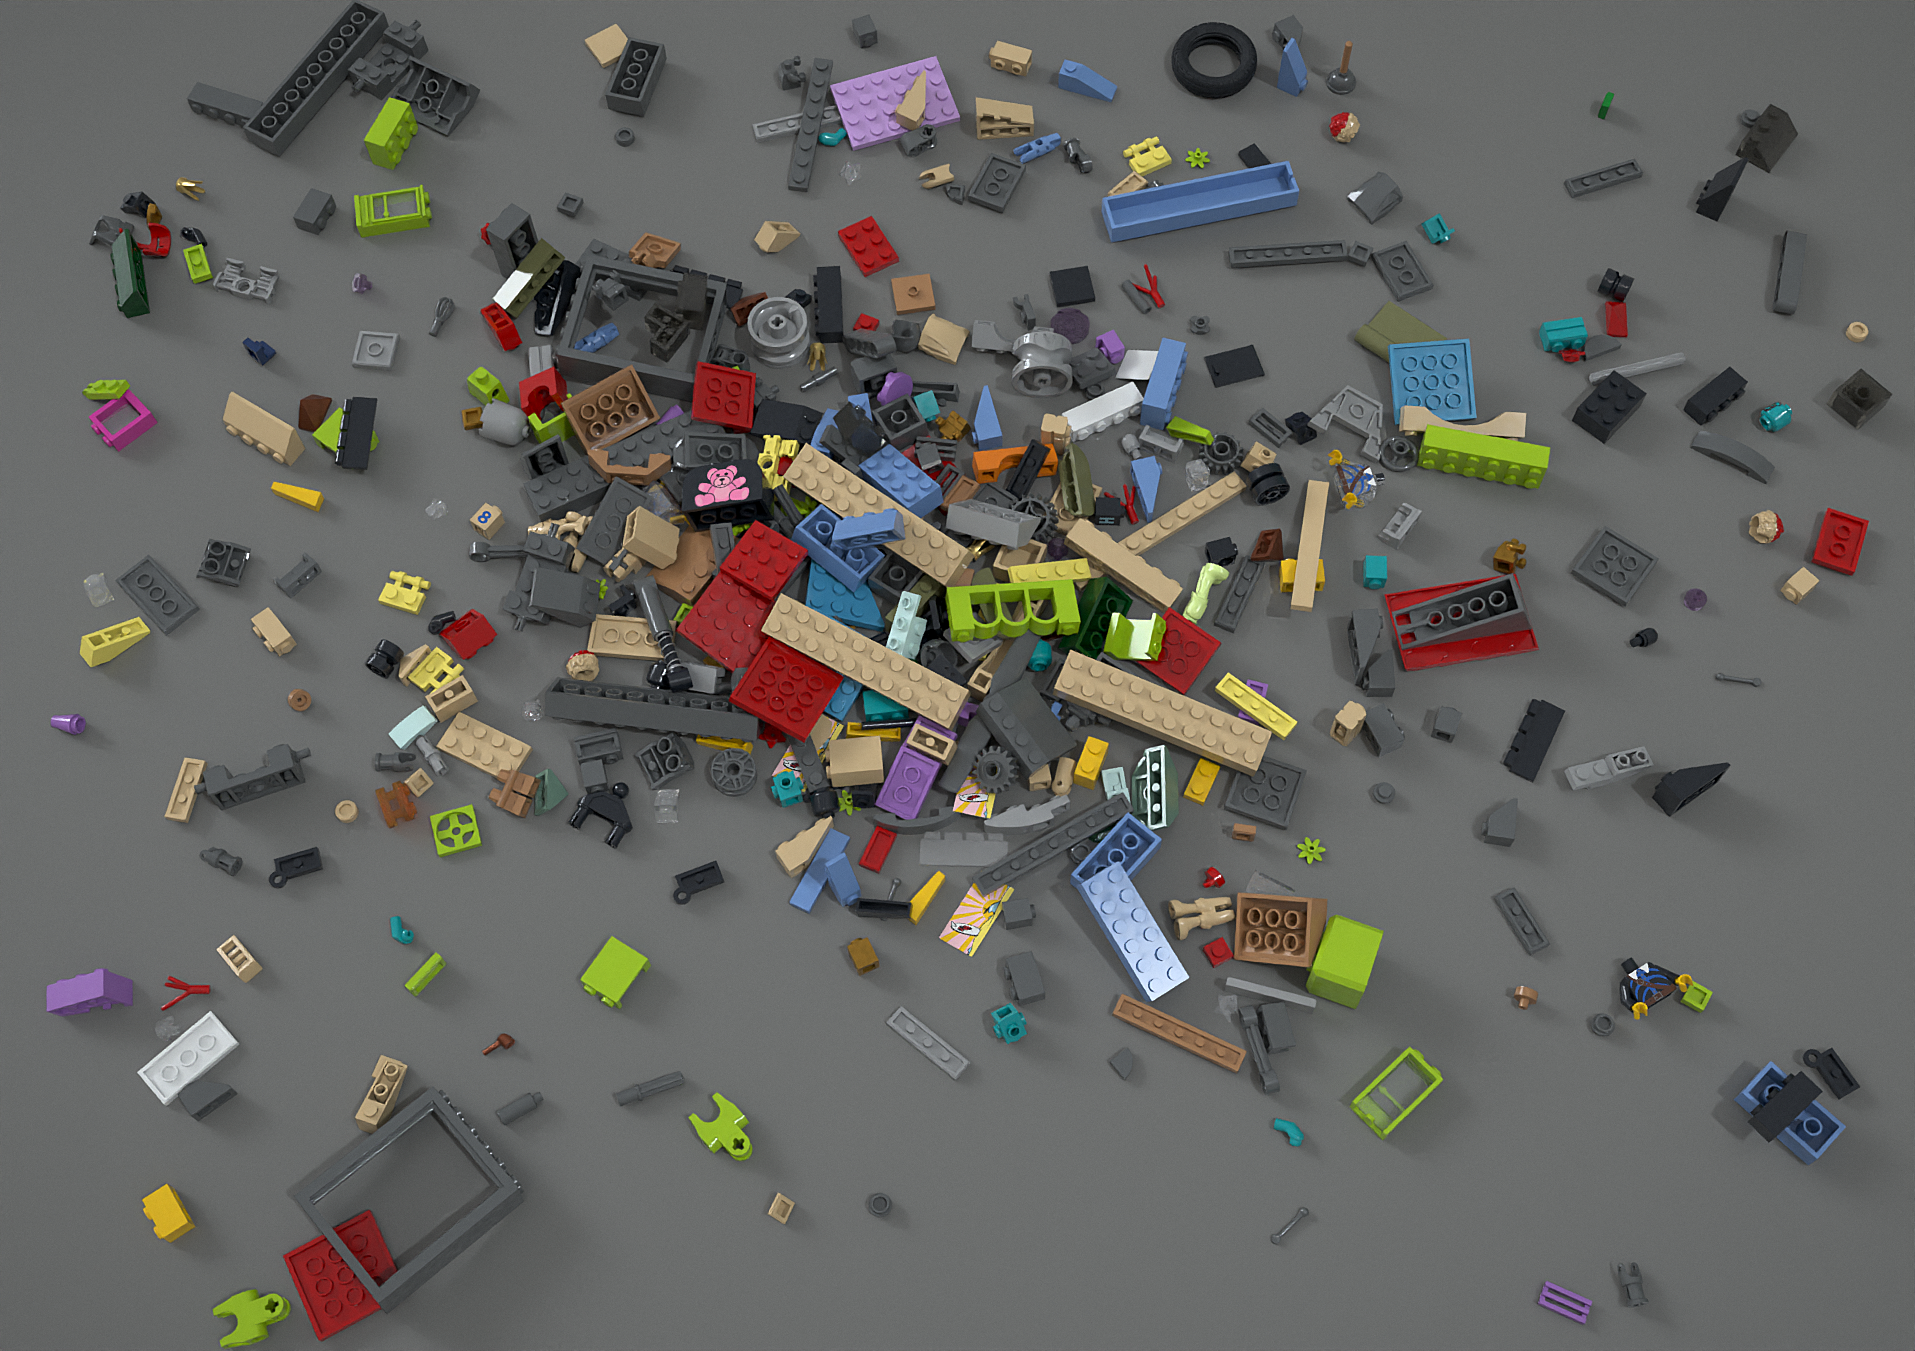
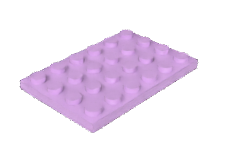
[830,56,960,151]

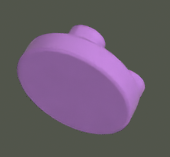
[877,372,913,406]

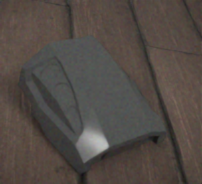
[1347,171,1403,225]
[196,539,251,587]
[635,732,694,790]

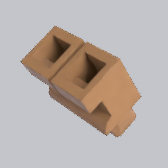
[489,769,541,818]

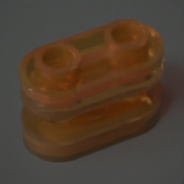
[375,781,417,828]

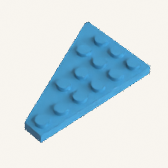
[804,512,885,632]

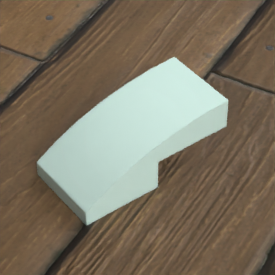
[389,705,438,750]
[1101,767,1131,804]

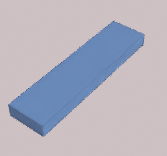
[789,828,850,914]

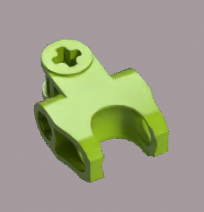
[688,1092,753,1161]
[212,1289,291,1349]

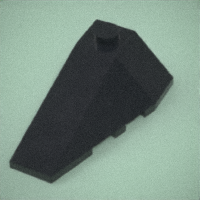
[534,260,582,336]

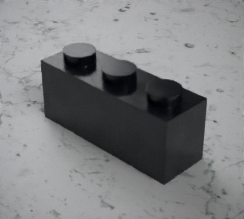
[1683,367,1748,426]
[1748,1071,1823,1143]

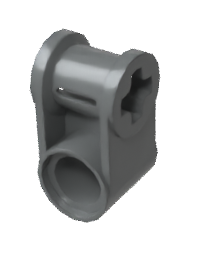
[900,124,937,157]
[710,344,751,372]

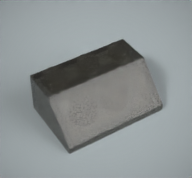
[1736,104,1798,173]

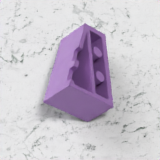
[46,968,133,1017]

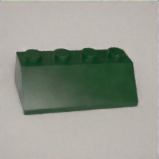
[110,229,150,318]
[1058,577,1133,660]

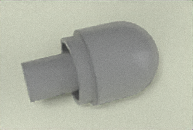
[1122,434,1142,460]

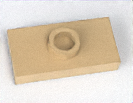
[1108,171,1148,197]

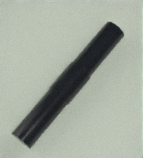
[861,718,917,730]

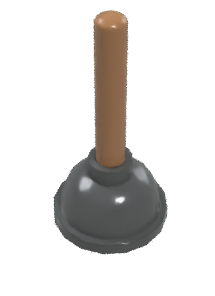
[1326,41,1356,95]

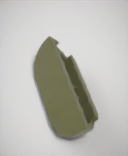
[1058,442,1095,517]
[972,567,1016,639]

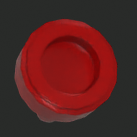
[1203,867,1225,888]

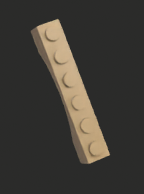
[1399,406,1526,441]
[967,600,1048,702]

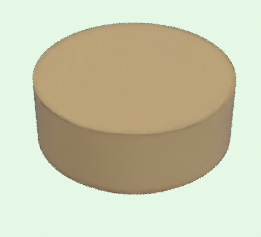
[1846,322,1868,342]
[335,800,359,823]

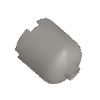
[479,398,531,446]

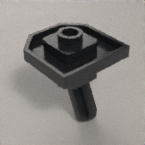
[921,595,949,642]

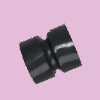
[1597,268,1635,302]
[365,639,404,679]

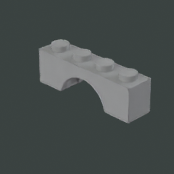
[972,320,1054,354]

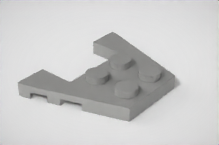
[1308,385,1383,463]

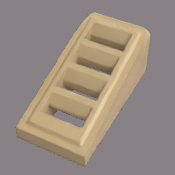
[216,935,262,983]

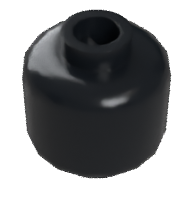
[646,660,670,690]
[810,787,841,819]

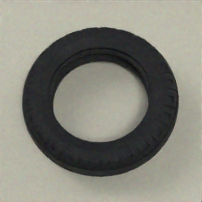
[1171,22,1257,98]

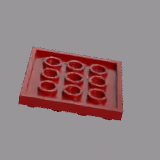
[676,571,776,673]
[729,636,844,743]
[283,1210,398,1342]

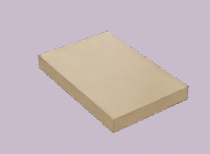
[1043,482,1102,536]

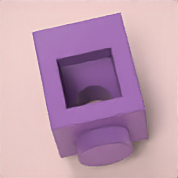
[1095,330,1125,364]

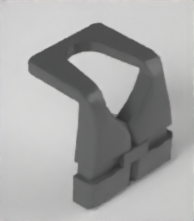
[89,215,134,246]

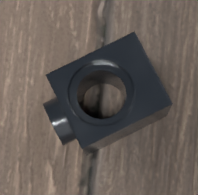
[1205,537,1238,567]

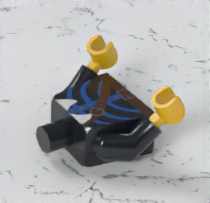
[1619,957,1693,1020]

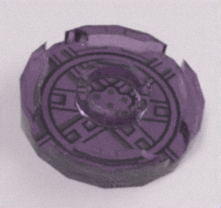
[1050,308,1090,344]

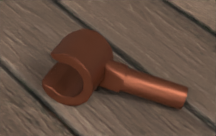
[482,1033,515,1055]

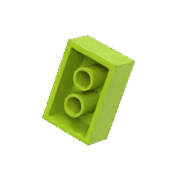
[364,97,418,170]

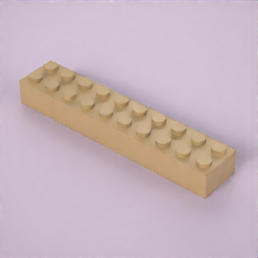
[783,443,975,588]
[761,593,971,731]
[1053,650,1272,776]

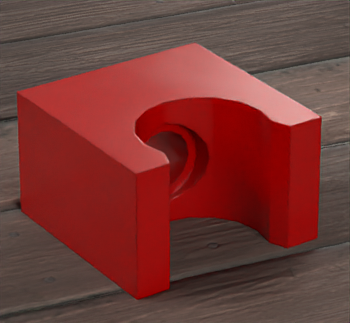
[519,366,568,421]

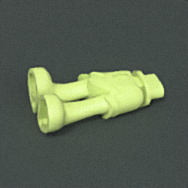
[1182,563,1229,625]

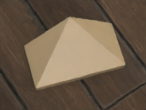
[399,644,431,687]

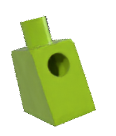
[467,367,510,406]

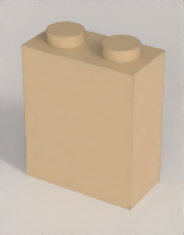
[622,506,680,569]
[825,736,884,787]

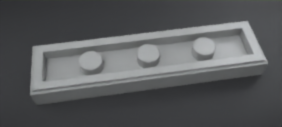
[1224,977,1317,1014]
[886,1006,970,1081]

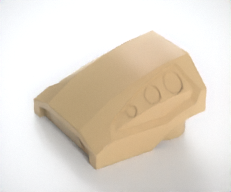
[918,314,970,365]

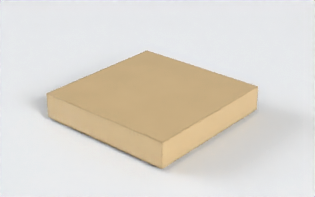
[585,24,628,68]

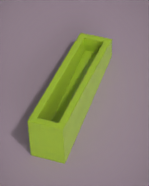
[1166,416,1214,446]

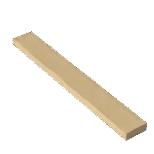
[1290,480,1329,612]

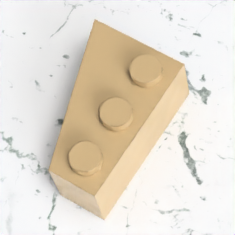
[976,97,1034,140]

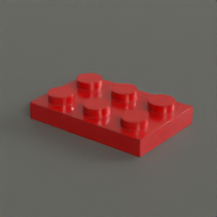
[838,216,899,277]
[1811,508,1869,576]

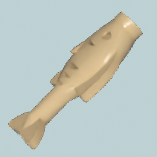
[528,516,588,540]

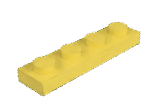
[1007,558,1091,583]
[1215,673,1297,740]

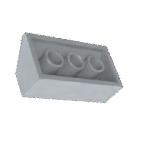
[946,499,1041,550]

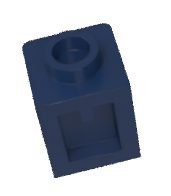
[242,337,276,366]

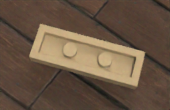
[164,758,208,823]

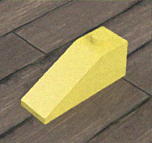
[80,617,150,667]

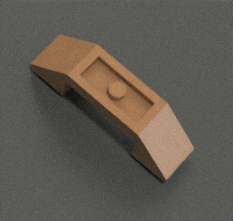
[588,449,671,486]

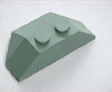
[1132,745,1179,831]

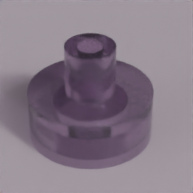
[352,273,372,294]
[1048,538,1068,560]
[1684,588,1707,611]

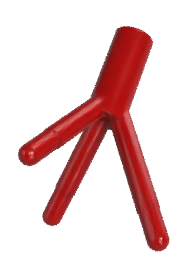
[1132,264,1165,308]
[1104,484,1139,525]
[161,976,211,1011]

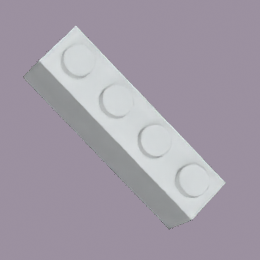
[1062,382,1144,442]

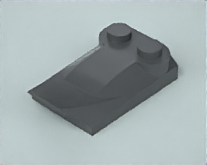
[673,432,747,470]

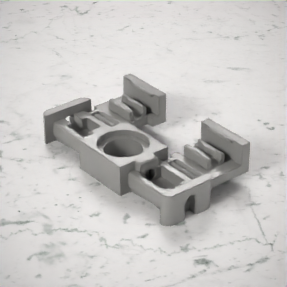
[213,258,279,304]

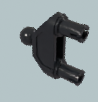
[568,782,633,849]

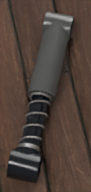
[633,575,693,693]

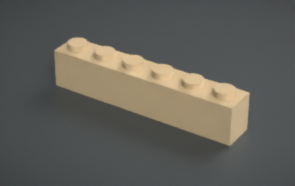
[1063,518,1183,613]

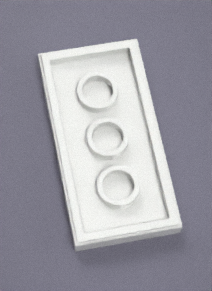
[137,1011,239,1106]

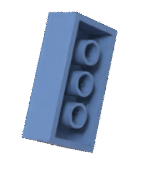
[1140,338,1188,430]
[858,444,944,518]
[791,504,885,592]
[1070,812,1162,889]
[1734,1061,1846,1166]

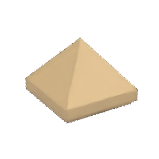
[404,768,434,798]
[768,1193,795,1224]

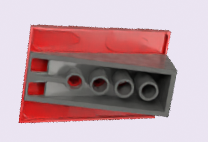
[1384,573,1539,671]

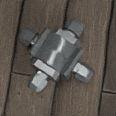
[1065,700,1113,732]

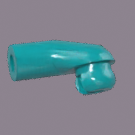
[818,128,847,146]
[390,916,414,944]
[1273,1118,1304,1147]

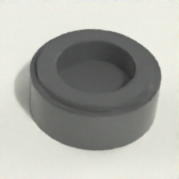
[615,127,635,147]

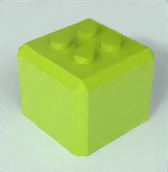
[1306,914,1384,1009]

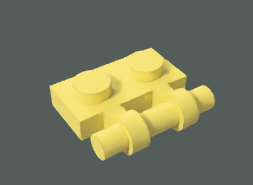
[1123,136,1172,176]
[378,571,431,615]
[408,647,464,693]

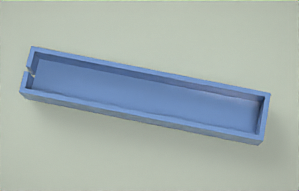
[1101,161,1299,243]

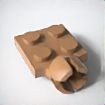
[629,232,681,269]

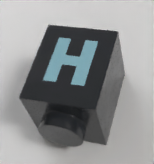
[1095,497,1124,526]

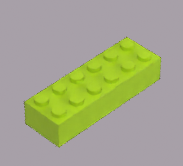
[1417,424,1550,489]

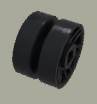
[1246,463,1290,505]

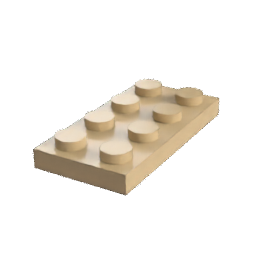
[587,614,677,661]
[436,712,533,778]

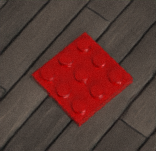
[691,361,756,431]
[720,520,808,601]
[1135,607,1222,695]

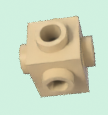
[1240,441,1277,472]

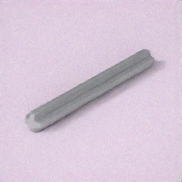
[1589,352,1686,385]

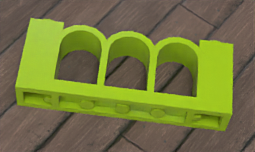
[945,579,1081,642]

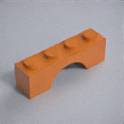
[972,443,1058,484]

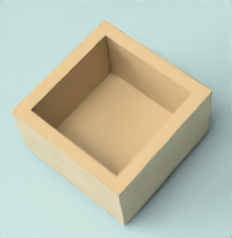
[993,539,1047,583]

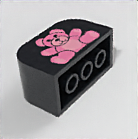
[682,459,774,532]

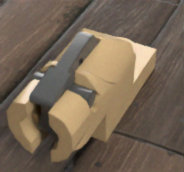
[603,548,647,582]

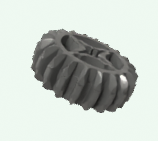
[1008,493,1059,543]

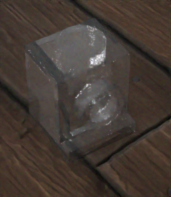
[1185,459,1211,492]

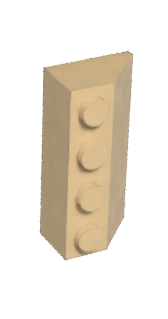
[223,392,305,466]

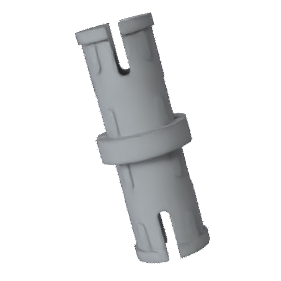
[416,736,449,776]

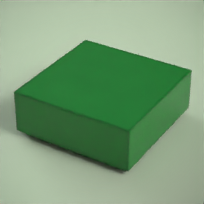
[1598,92,1614,119]

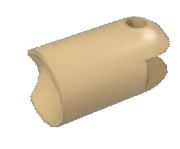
[919,163,954,189]
[1051,757,1077,796]

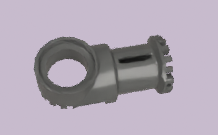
[1063,137,1092,173]

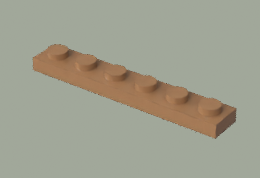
[1112,994,1247,1074]

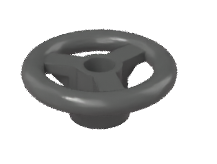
[1379,436,1419,472]

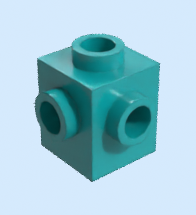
[771,771,804,808]
[991,1003,1027,1044]

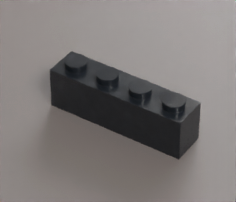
[813,266,844,344]

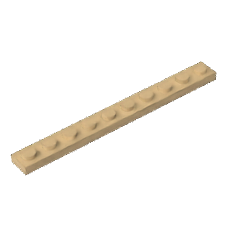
[1073,471,1247,592]

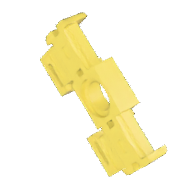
[758,435,799,494]

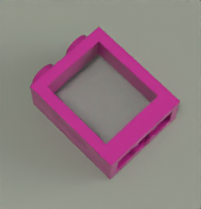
[89,389,157,452]

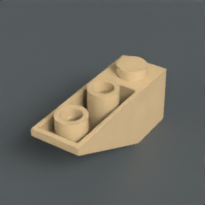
[895,70,926,131]
[776,816,834,878]
[355,1059,408,1134]

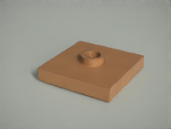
[891,274,936,315]

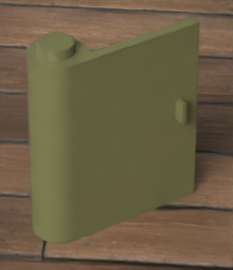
[1354,301,1447,363]

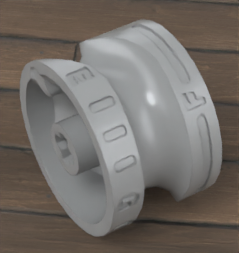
[747,297,810,369]
[1012,331,1073,398]

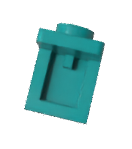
[1421,213,1455,244]

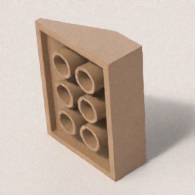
[561,364,660,456]
[646,525,740,607]
[1234,892,1327,967]

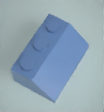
[832,508,905,550]

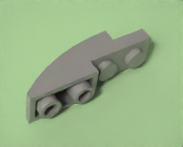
[1564,746,1654,790]
[984,794,1070,835]

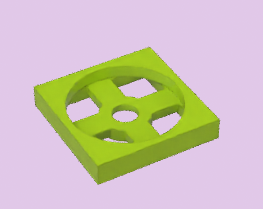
[430,804,482,857]

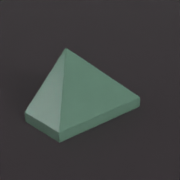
[535,769,569,816]

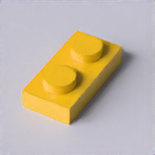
[1183,758,1221,806]

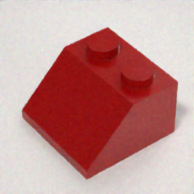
[439,609,497,660]

